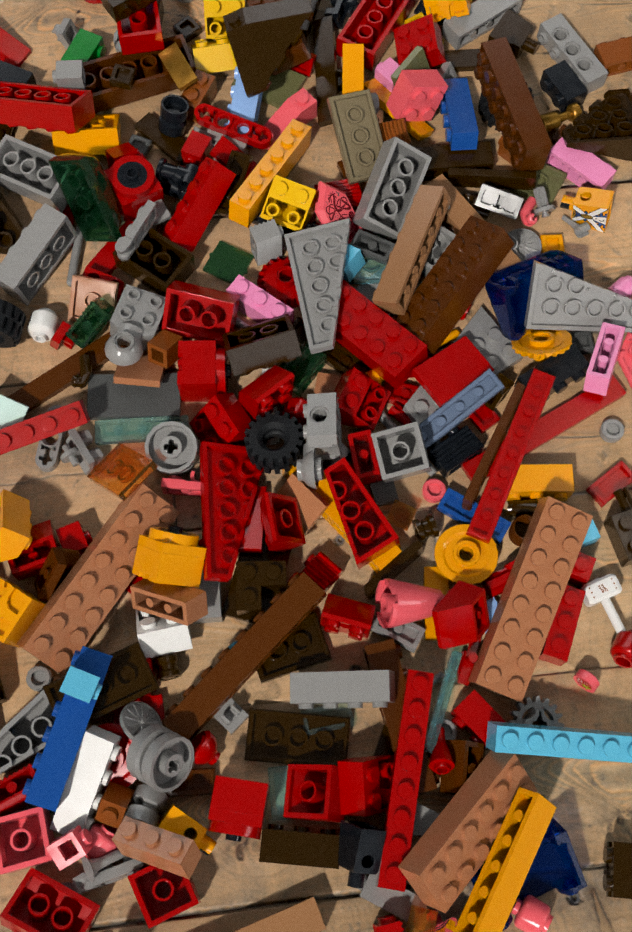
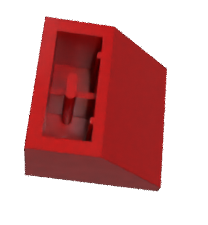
[238,365,295,420]
[334,367,391,431]
[189,392,251,446]
[8,519,60,581]
[432,580,490,649]
[320,593,376,641]
[337,755,394,817]

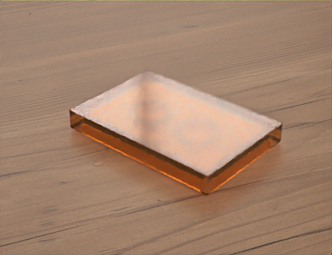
[87,442,157,501]

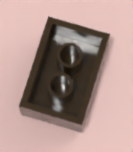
[113,228,196,297]
[222,314,302,376]

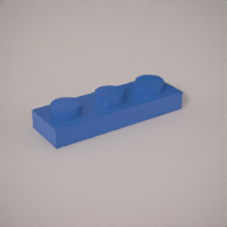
[436,488,511,545]

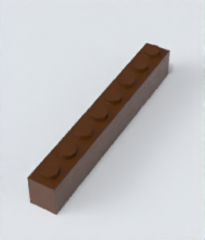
[163,572,327,741]

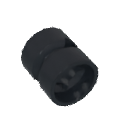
[158,95,189,138]

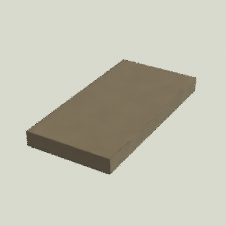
[327,89,383,185]

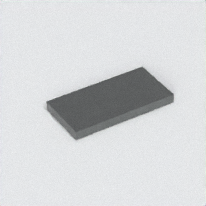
[87,373,181,420]

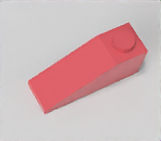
[259,88,317,150]

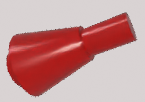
[429,727,455,775]

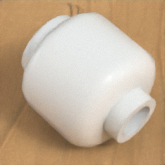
[27,308,60,343]

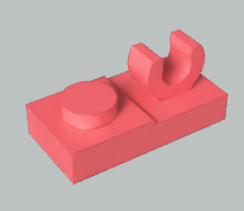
[161,471,201,497]

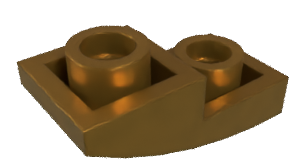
[158,42,198,91]

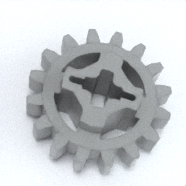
[507,696,564,727]

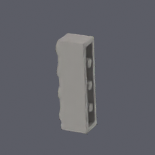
[441,0,523,50]
[290,670,395,709]

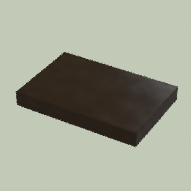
[257,612,332,684]

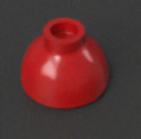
[191,730,221,765]

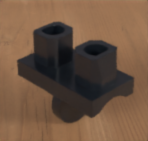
[324,0,359,29]

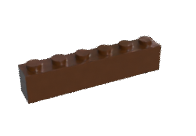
[363,638,440,795]

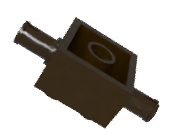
[603,487,632,568]

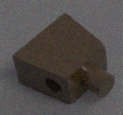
[488,9,540,59]

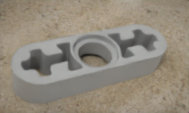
[35,405,66,472]

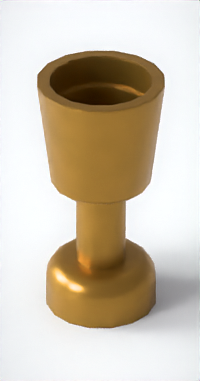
[540,102,582,133]

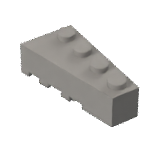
[0,690,56,775]

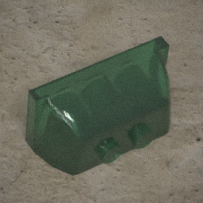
[48,153,122,242]

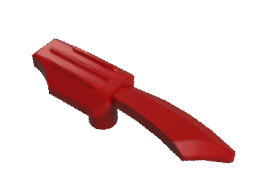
[456,637,482,686]

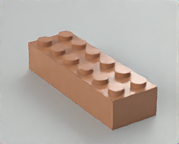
[398,750,538,913]

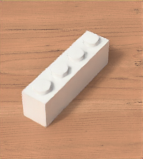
[49,725,122,835]

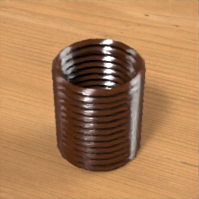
[508,515,532,547]

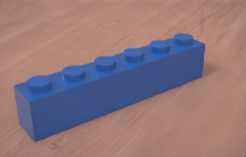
[22,646,113,812]

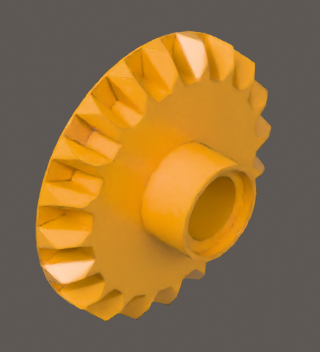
[511,329,572,362]
[434,524,498,585]

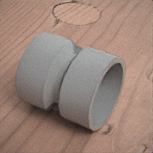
[123,784,168,827]

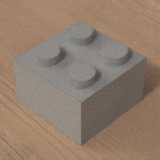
[371,421,432,483]

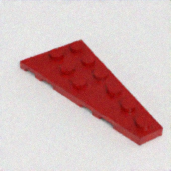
[199,441,264,582]

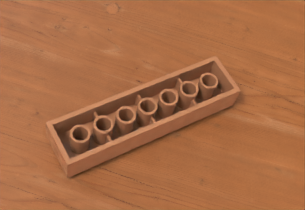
[17,483,180,676]
[468,496,593,703]

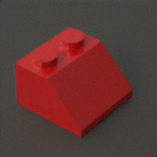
[260,492,306,552]
[283,764,344,823]

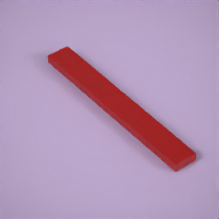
[466,368,556,544]
[461,375,626,481]

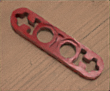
[194,103,273,150]

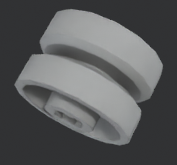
[144,421,200,476]
[126,724,195,793]

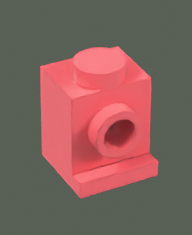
[46,825,93,871]

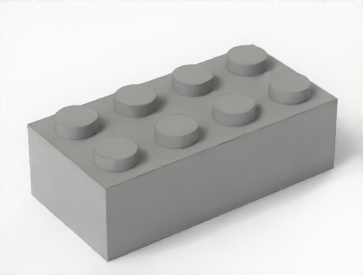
[0,134,84,213]
[352,136,432,241]
[0,203,78,306]

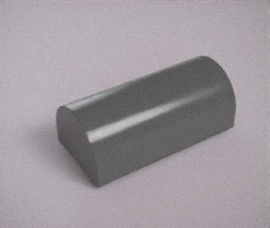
[350,229,396,266]

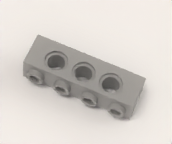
[537,13,609,94]

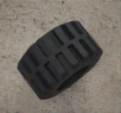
[0,299,26,348]

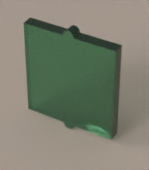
[203,241,254,284]

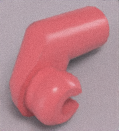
[519,196,538,227]

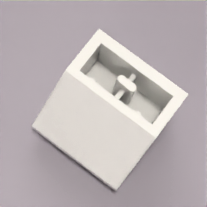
[136,610,193,658]

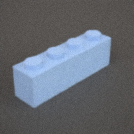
[224,66,263,148]

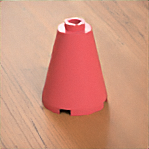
[375,578,445,629]

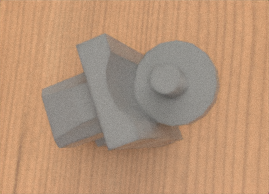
[60,428,104,475]

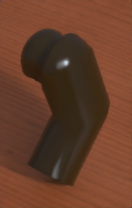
[463,193,490,220]
[71,354,92,389]

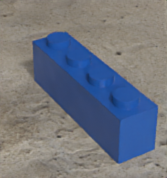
[440,78,479,151]

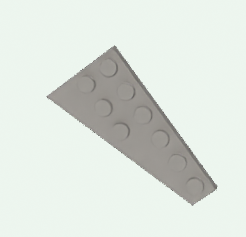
[284,218,351,354]
[524,260,632,332]
[403,306,523,424]

